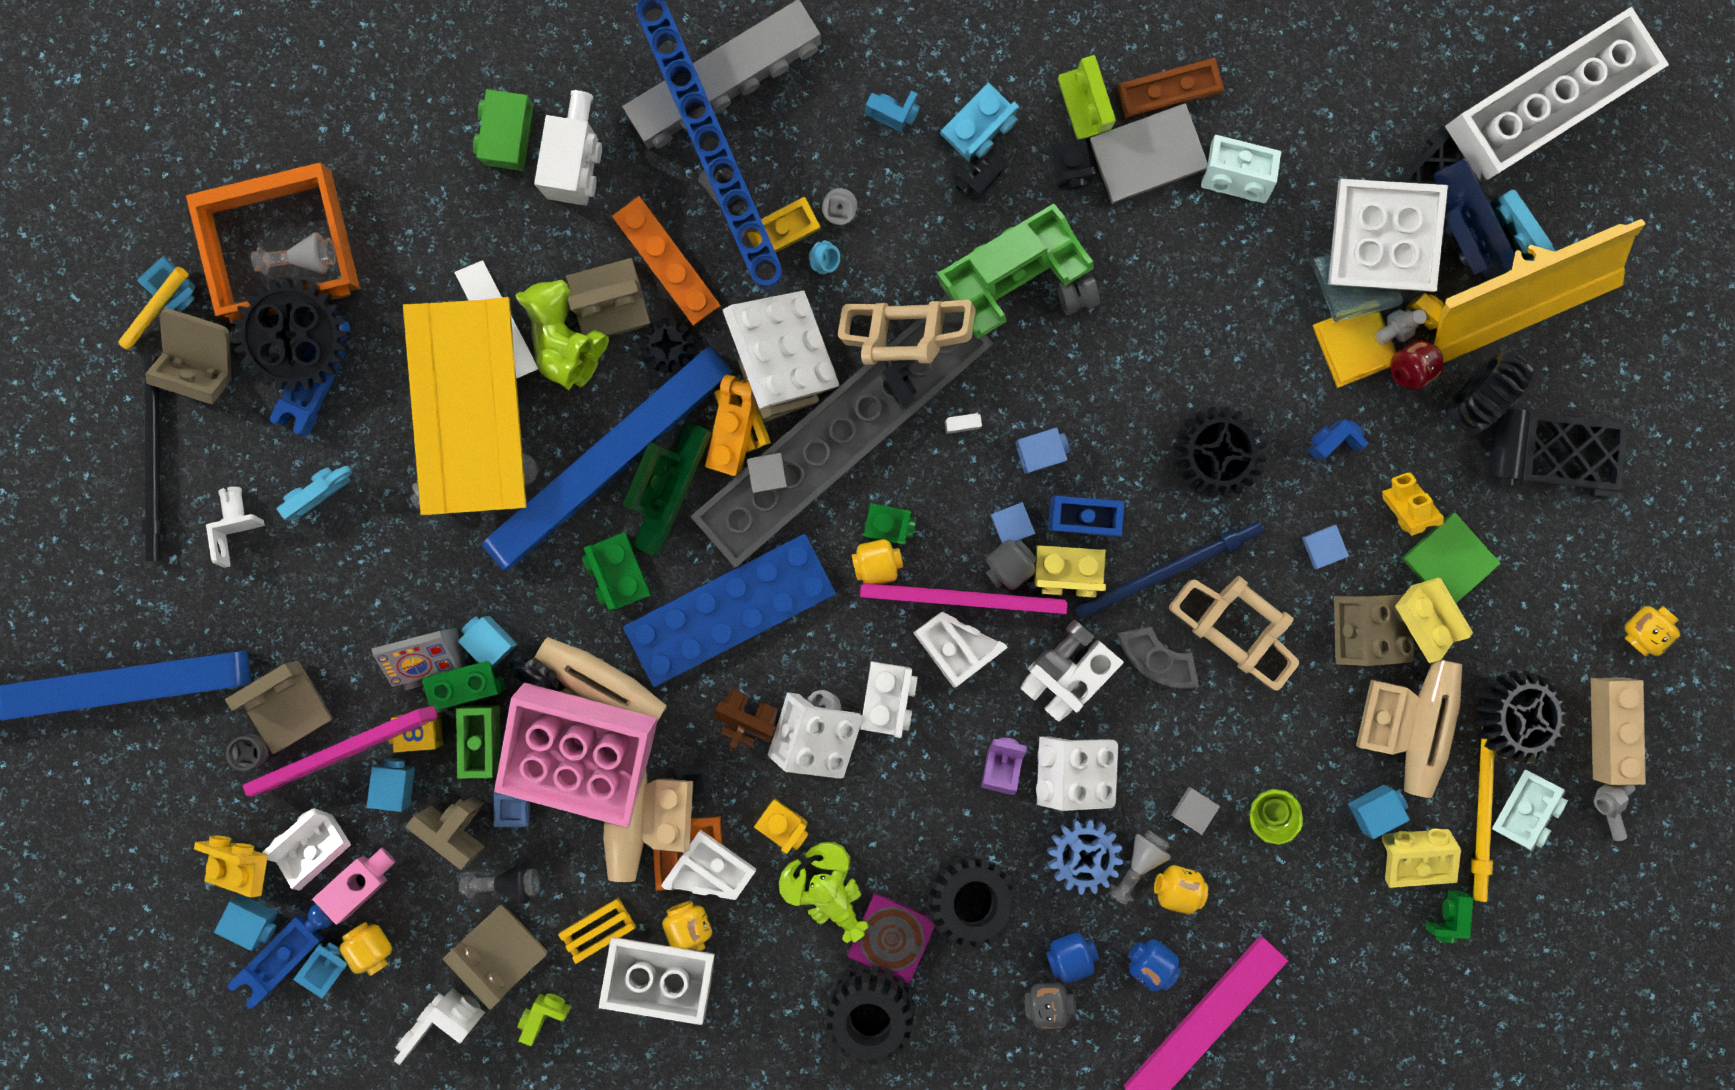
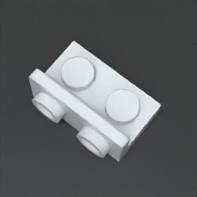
[860,661,917,738]

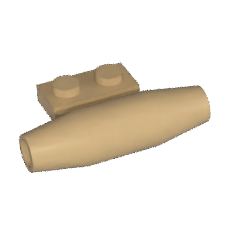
[534,637,667,722]
[1356,659,1462,798]
[603,770,693,882]

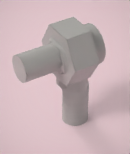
[1374,309,1427,345]
[1594,784,1635,841]

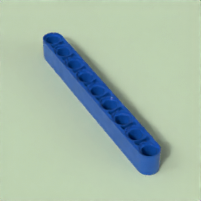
[636,0,782,290]
[481,346,734,572]
[0,650,252,720]

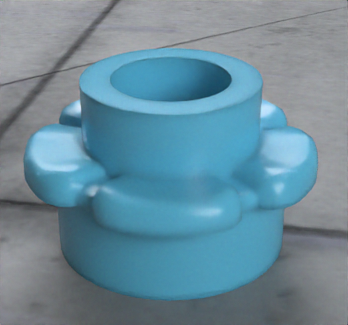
[809,240,840,274]

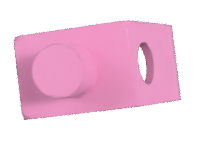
[312,847,396,925]

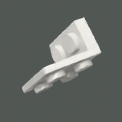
[767,692,863,779]

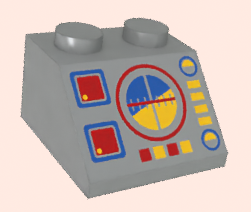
[372,628,467,690]

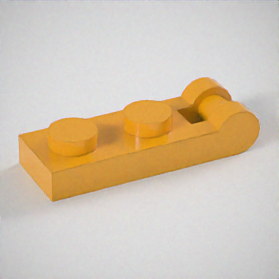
[705,374,757,476]

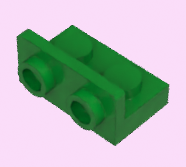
[582,532,652,611]
[422,661,506,710]

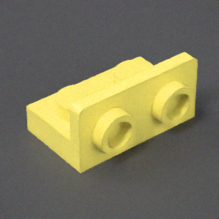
[1034,546,1106,597]
[1395,578,1473,663]
[1382,829,1461,888]

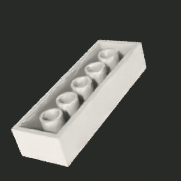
[1445,7,1669,184]

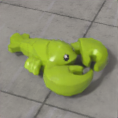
[778,842,869,943]

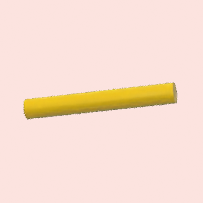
[118,267,188,350]

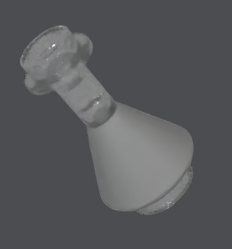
[251,232,336,275]
[1109,829,1171,906]

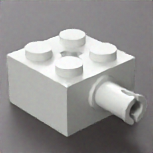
[534,90,602,206]

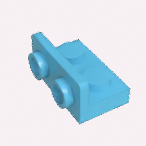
[940,82,1019,162]

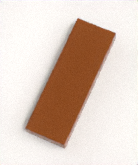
[1115,58,1224,120]

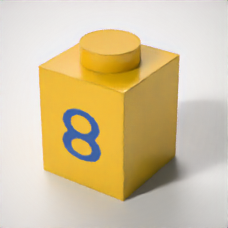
[388,711,443,753]

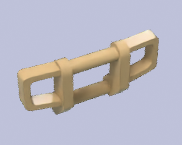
[838,300,975,365]
[1169,576,1299,691]

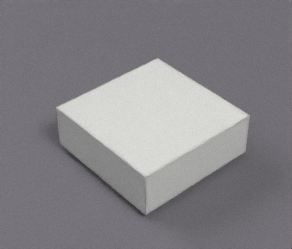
[944,413,982,434]

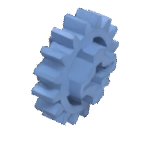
[1047,818,1123,895]

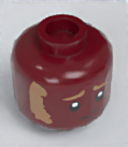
[1390,340,1443,390]

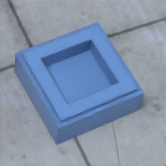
[990,502,1035,543]
[1302,525,1349,569]
[494,792,530,827]

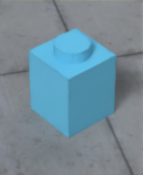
[458,616,518,669]

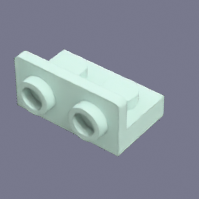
[1201,135,1281,203]
[1492,769,1568,852]

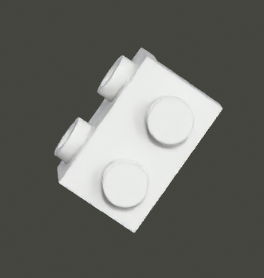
[262,808,351,891]

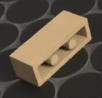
[1591,677,1646,785]

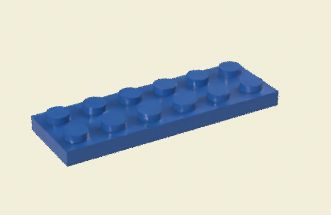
[623,534,836,688]

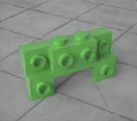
[937,203,1094,339]

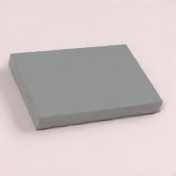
[1088,103,1208,204]

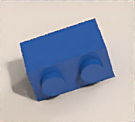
[1048,496,1125,537]

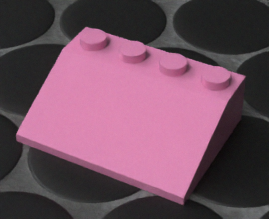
[494,683,658,828]

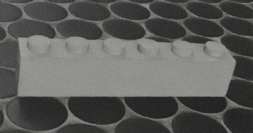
[622,0,821,150]

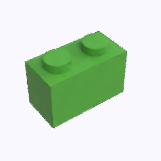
[473,89,534,171]
[456,704,501,779]

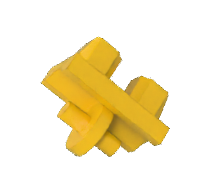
[1382,473,1444,536]

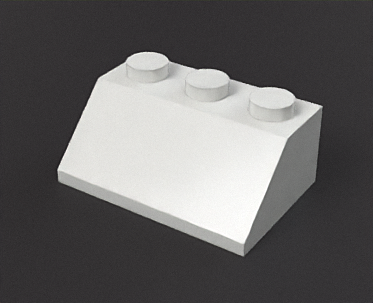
[599,937,715,1025]

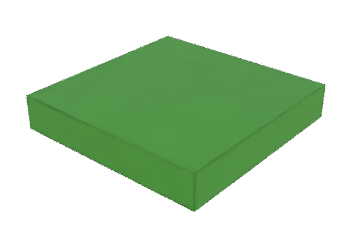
[1401,513,1501,603]

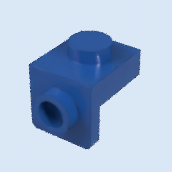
[1307,419,1369,460]

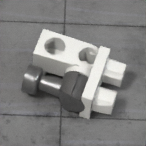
[1020,619,1124,722]

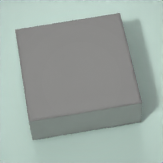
[747,453,787,493]
[1171,787,1220,835]

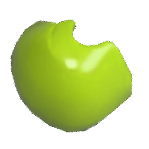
[1250,789,1303,845]

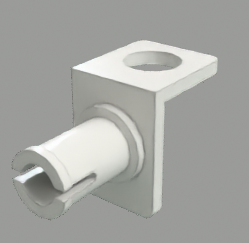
[206,487,265,568]

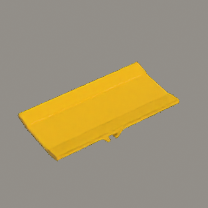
[1434,219,1645,363]
[403,297,527,515]

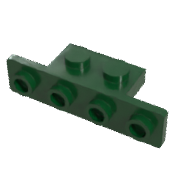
[622,422,712,557]

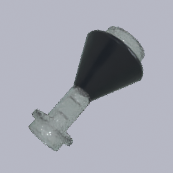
[459,862,540,904]

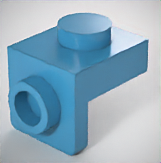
[137,255,195,312]
[293,942,348,999]

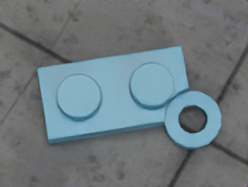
[276,466,352,520]

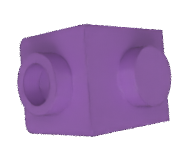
[981,738,1027,795]

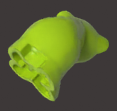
[515,280,609,390]

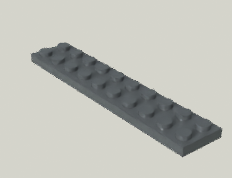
[690,294,994,568]

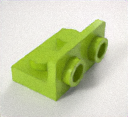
[1058,55,1116,140]

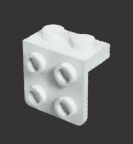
[1036,736,1118,811]
[394,988,485,1065]

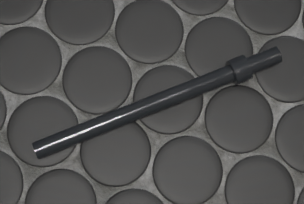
[142,356,164,561]

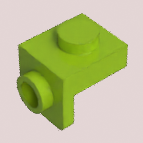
[517,994,571,1046]

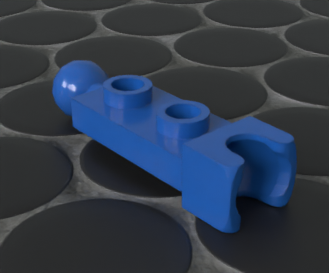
[270,316,350,437]
[228,903,333,1009]

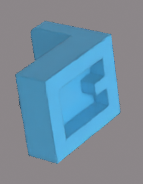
[865,91,920,133]

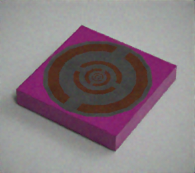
[847,892,935,984]

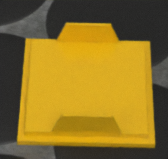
[1312,300,1396,388]

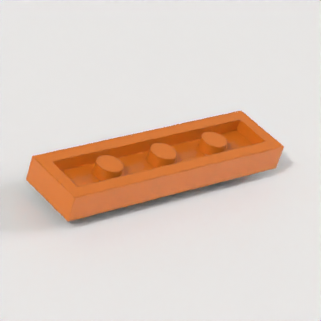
[612,196,721,327]

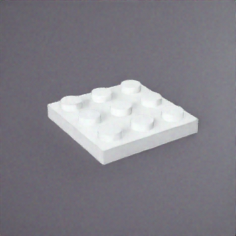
[1328,179,1448,292]
[723,291,840,409]

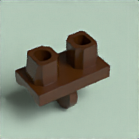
[713,689,778,751]

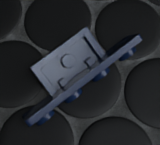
[1434,158,1515,281]

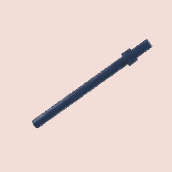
[1073,521,1264,620]

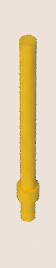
[1471,727,1495,902]

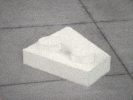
[913,612,1007,687]
[661,829,756,900]

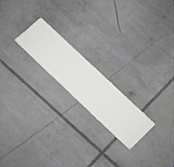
[454,260,539,379]

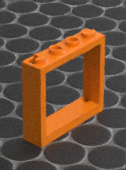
[186,163,360,324]

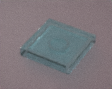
[1312,254,1403,322]

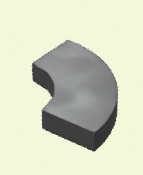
[1117,627,1199,688]

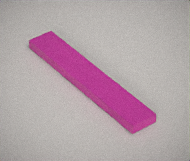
[860,583,1068,614]
[242,706,438,797]
[1123,935,1288,1090]

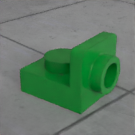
[864,503,916,545]
[1426,890,1473,943]

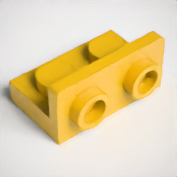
[194,836,268,898]

